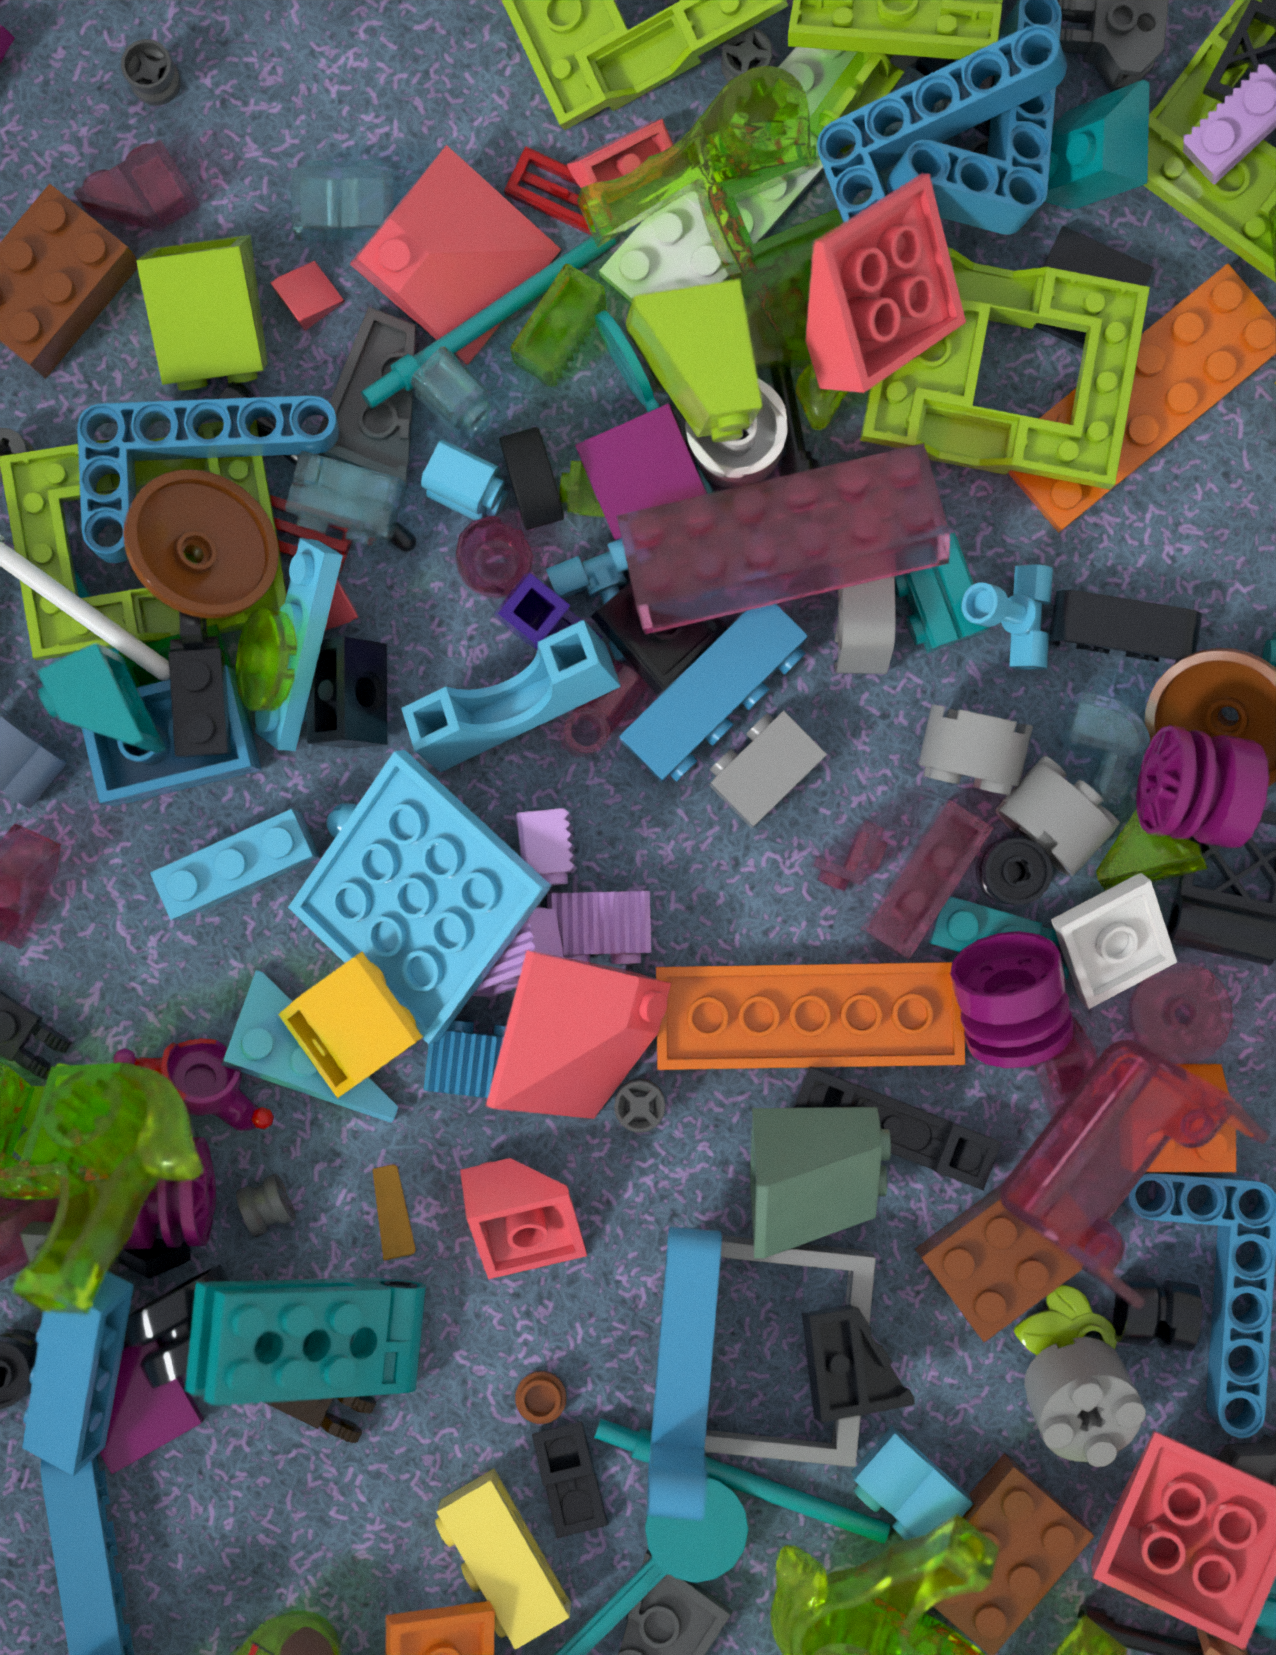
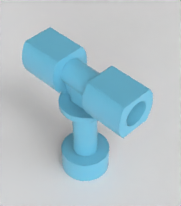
[546,531,652,663]
[962,564,1053,670]

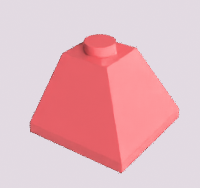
[460,1158,588,1280]

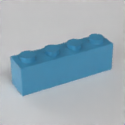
[619,593,808,783]
[22,1258,134,1476]

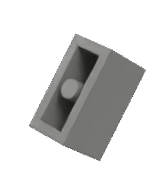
[709,711,827,828]

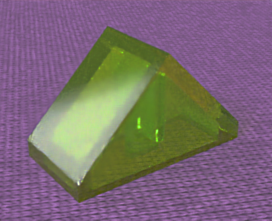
[1096,810,1208,891]

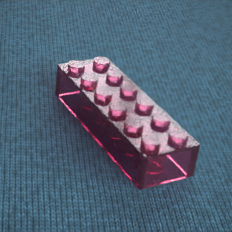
[617,443,950,635]

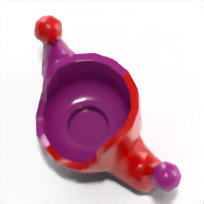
[113,1038,274,1131]

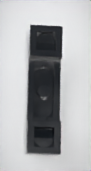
[793,1066,1002,1190]

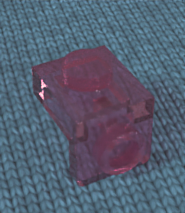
[810,821,887,891]

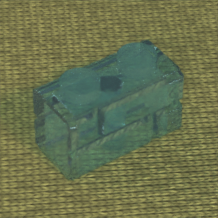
[285,451,406,547]

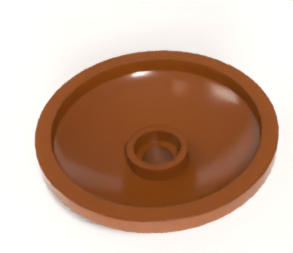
[123,469,279,618]
[1145,648,1276,787]

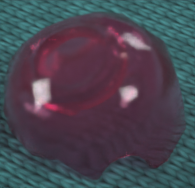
[455,516,533,599]

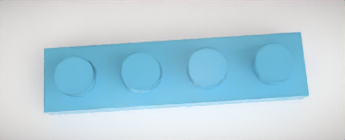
[254,538,343,751]

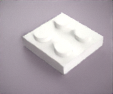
[1051,872,1177,1009]

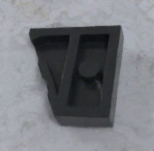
[802,1305,915,1423]

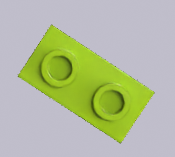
[804,52,904,155]

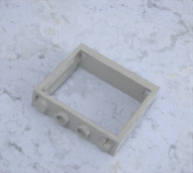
[705,1235,876,1467]

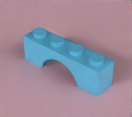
[401,620,621,772]

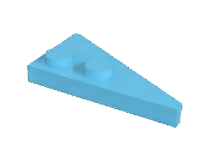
[221,970,398,1123]

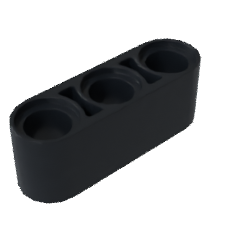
[1049,590,1202,663]

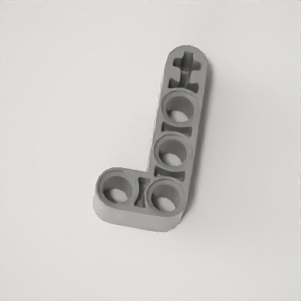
[834,469,895,674]

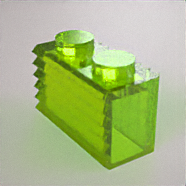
[510,263,607,387]

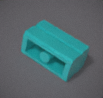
[894,532,990,654]

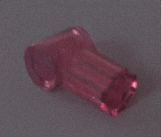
[560,659,648,757]

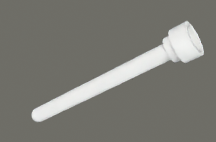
[0,534,170,681]

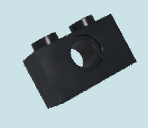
[307,636,388,749]

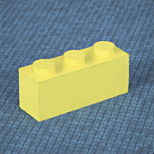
[435,1469,571,1650]

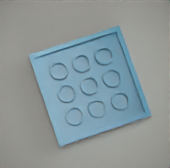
[288,750,552,1044]

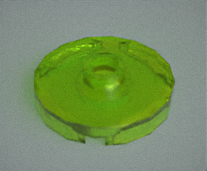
[236,607,298,712]

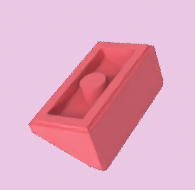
[567,119,677,210]

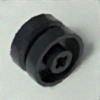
[125,1264,229,1388]

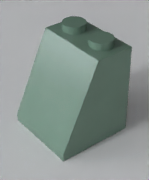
[750,1107,891,1258]

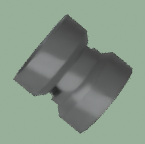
[121,39,181,106]

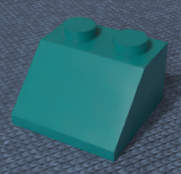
[1045,80,1150,209]
[37,643,167,753]

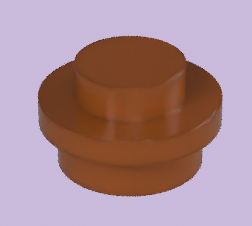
[515,1371,567,1424]

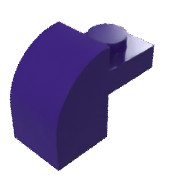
[494,573,603,650]

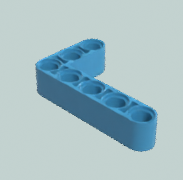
[887,0,1062,235]
[817,24,1067,222]
[77,395,340,563]
[1118,1171,1276,1438]
[647,1226,722,1521]
[41,1453,134,1655]

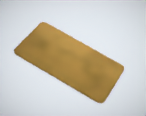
[372,1164,416,1261]

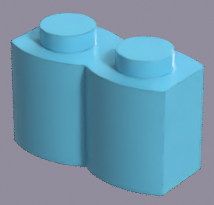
[421,439,508,524]
[851,1426,974,1543]

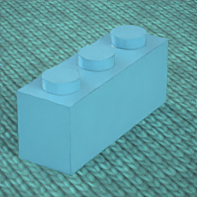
[150,809,321,920]

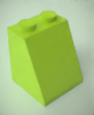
[136,235,268,390]
[625,279,762,442]

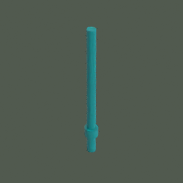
[360,227,616,409]
[594,1418,890,1544]

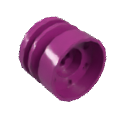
[1136,725,1269,848]
[950,931,1074,1069]
[102,1137,216,1250]

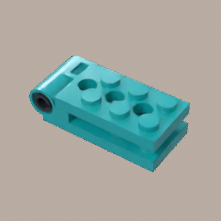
[185,1277,426,1406]

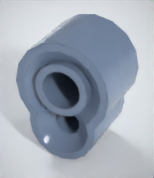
[0,707,68,808]

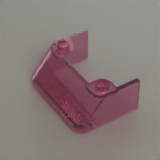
[1001,1040,1270,1310]

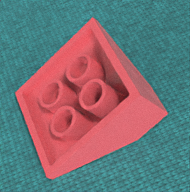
[350,145,561,365]
[806,174,966,393]
[486,950,671,1119]
[1091,1430,1276,1650]

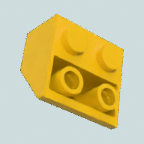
[278,951,423,1099]

